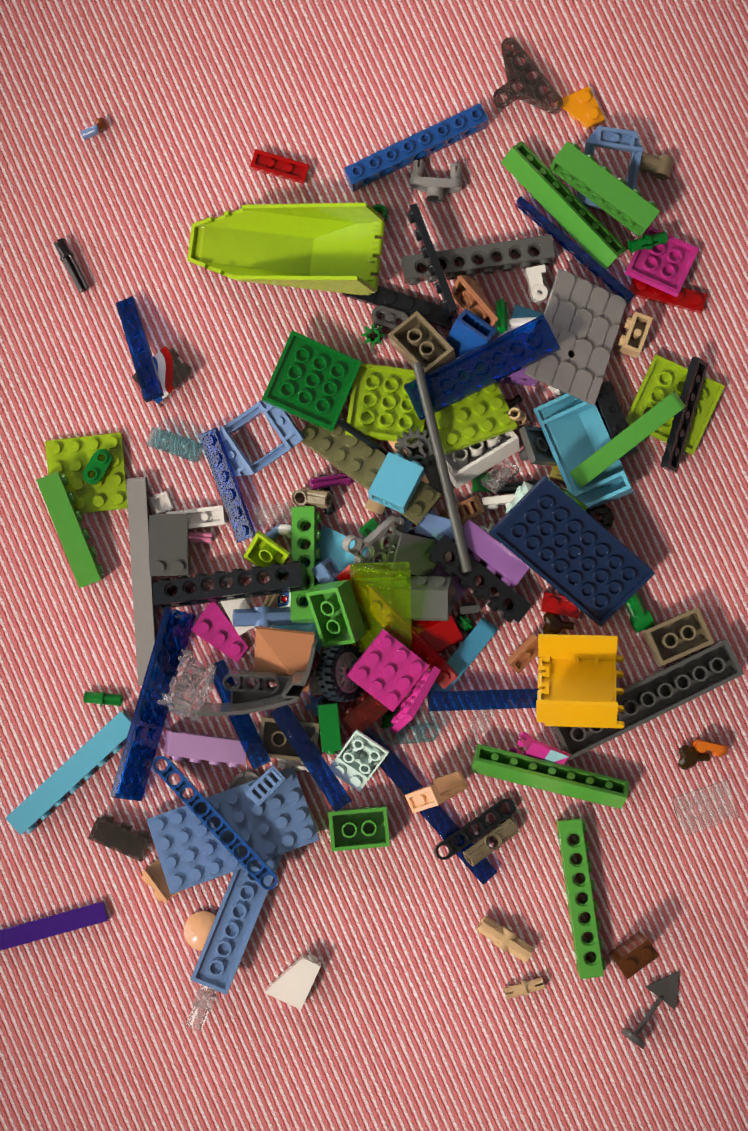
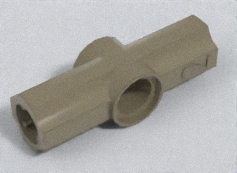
[463,818,519,866]

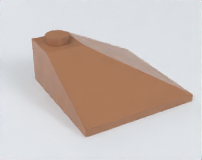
[451,275,498,327]
[254,626,315,692]

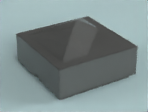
[459,602,480,615]

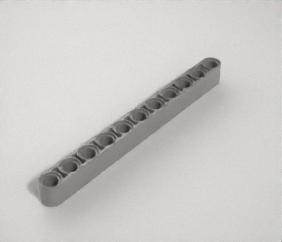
[126,477,159,686]

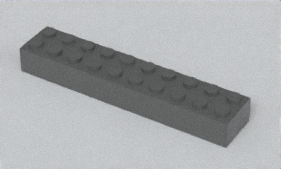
[551,639,744,760]

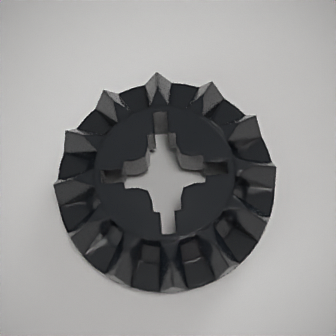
[585,504,614,530]

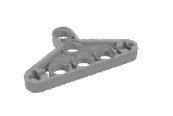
[342,515,405,602]

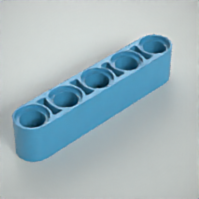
[428,617,498,702]

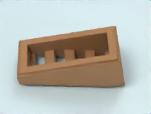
[442,495,485,524]

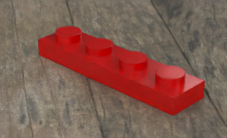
[628,278,707,314]

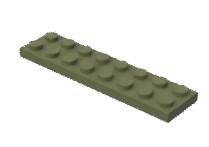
[301,422,442,526]

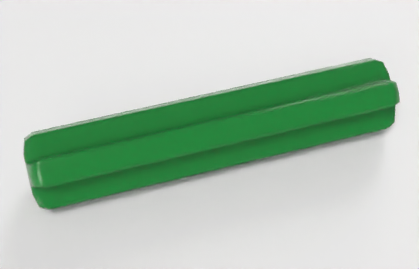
[496,298,508,334]

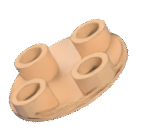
[184,911,216,951]

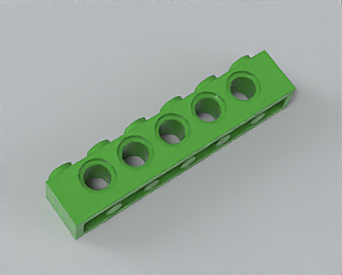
[290,506,321,624]

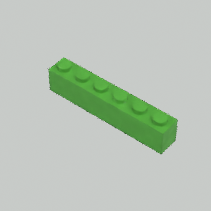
[36,471,105,588]

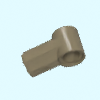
[639,153,674,180]
[291,486,333,508]

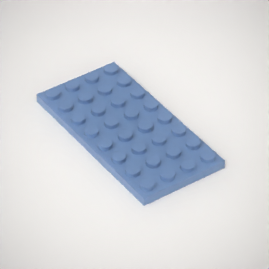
[146,766,319,894]

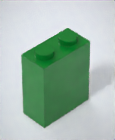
[318,699,342,755]

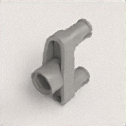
[409,160,462,203]

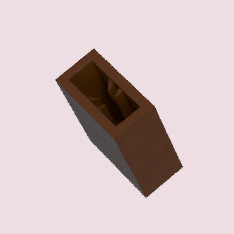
[608,931,659,979]

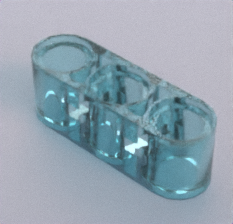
[146,427,204,463]
[382,724,438,745]

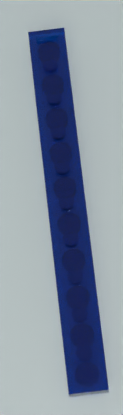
[362,725,497,885]

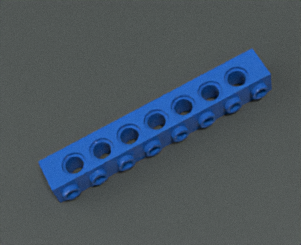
[344,103,488,192]

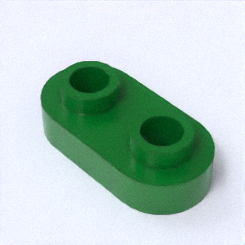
[83,449,113,485]

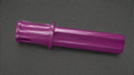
[310,473,356,489]

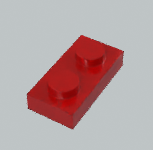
[540,592,580,619]

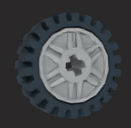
[317,644,363,702]

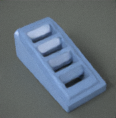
[245,765,287,807]

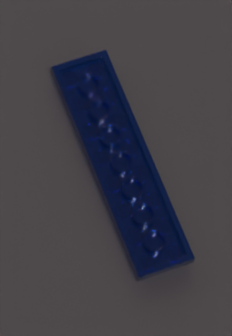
[404,314,561,421]

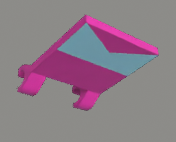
[509,732,570,765]

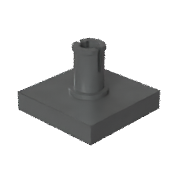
[519,426,557,466]

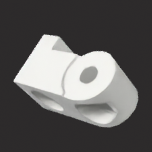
[524,264,548,304]

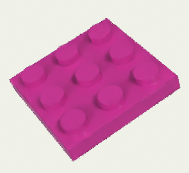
[625,226,699,297]
[346,629,430,712]
[390,666,441,734]

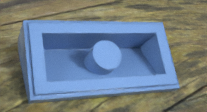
[414,513,454,541]
[312,557,340,584]

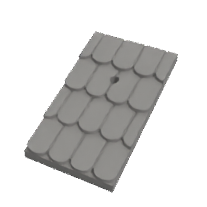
[524,269,627,405]

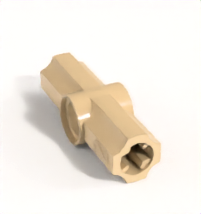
[476,916,534,963]

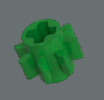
[361,323,385,347]

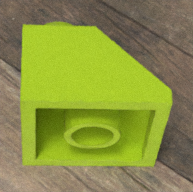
[243,530,291,568]

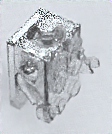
[157,650,217,723]

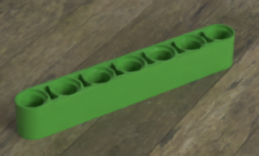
[570,391,686,488]

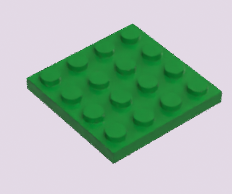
[261,330,362,432]

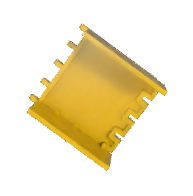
[536,634,625,728]

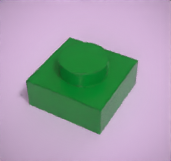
[472,472,491,492]
[359,517,379,538]

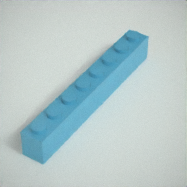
[5,711,139,835]

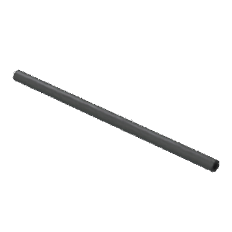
[412,361,473,573]

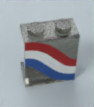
[132,346,193,408]

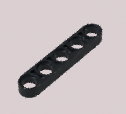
[434,799,516,860]

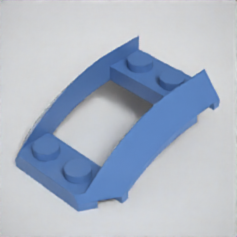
[577,126,643,209]
[213,401,304,476]

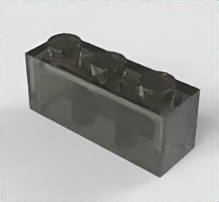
[88,814,153,862]

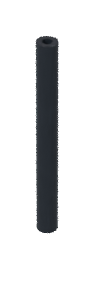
[337,418,394,456]

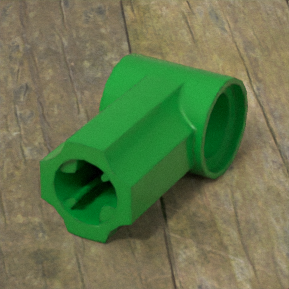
[625,592,655,633]

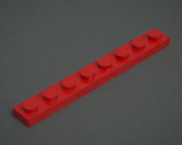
[336,563,459,689]

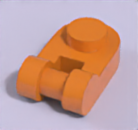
[692,739,729,757]

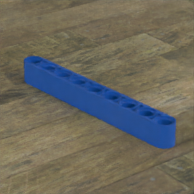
[152,756,279,890]

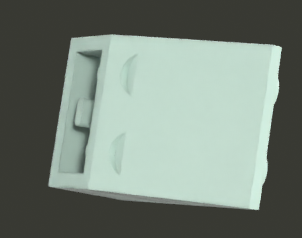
[328,729,389,792]

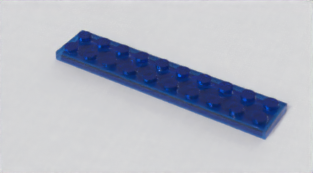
[110,607,196,801]

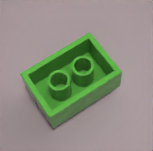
[305,579,367,647]
[328,805,390,852]

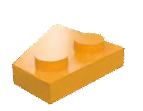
[556,86,605,130]

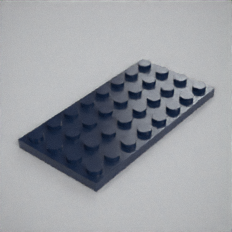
[490,475,655,627]

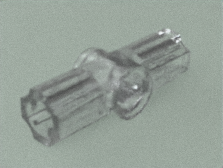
[186,985,217,1031]

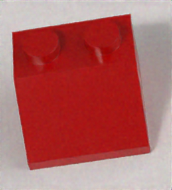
[409,614,463,654]

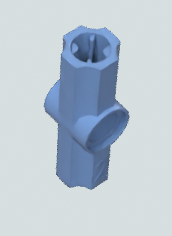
[232,606,292,628]

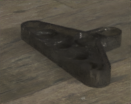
[493,37,563,114]

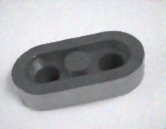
[372,306,408,330]

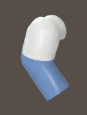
[266,524,292,540]

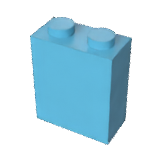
[368,452,424,514]

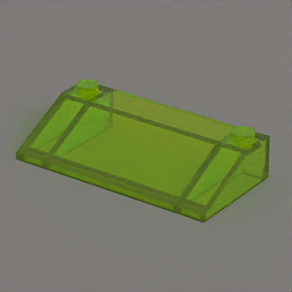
[350,562,412,654]

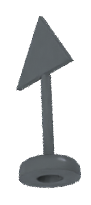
[620,971,679,1049]

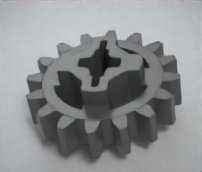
[395,427,434,466]

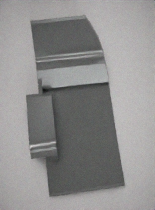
[197,639,319,716]

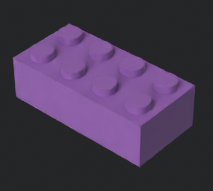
[453,519,530,588]

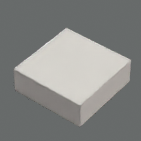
[149,491,174,514]

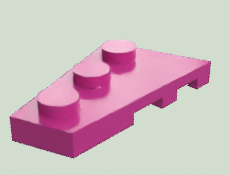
[191,602,249,663]

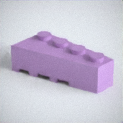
[164,729,248,768]

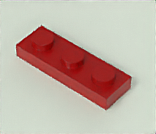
[250,149,310,184]

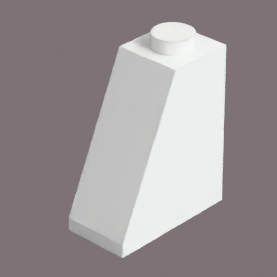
[266,954,321,1010]

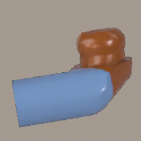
[80,117,107,140]

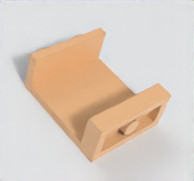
[405,770,468,813]
[142,859,180,904]

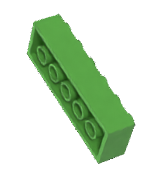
[550,141,660,238]

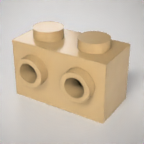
[618,312,653,358]

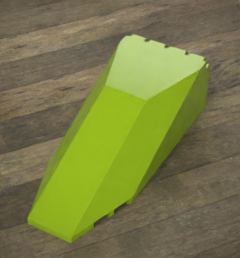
[187,203,385,295]

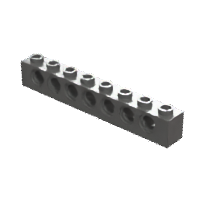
[401,234,555,285]

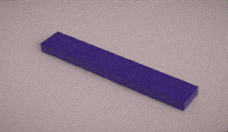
[0,901,109,951]

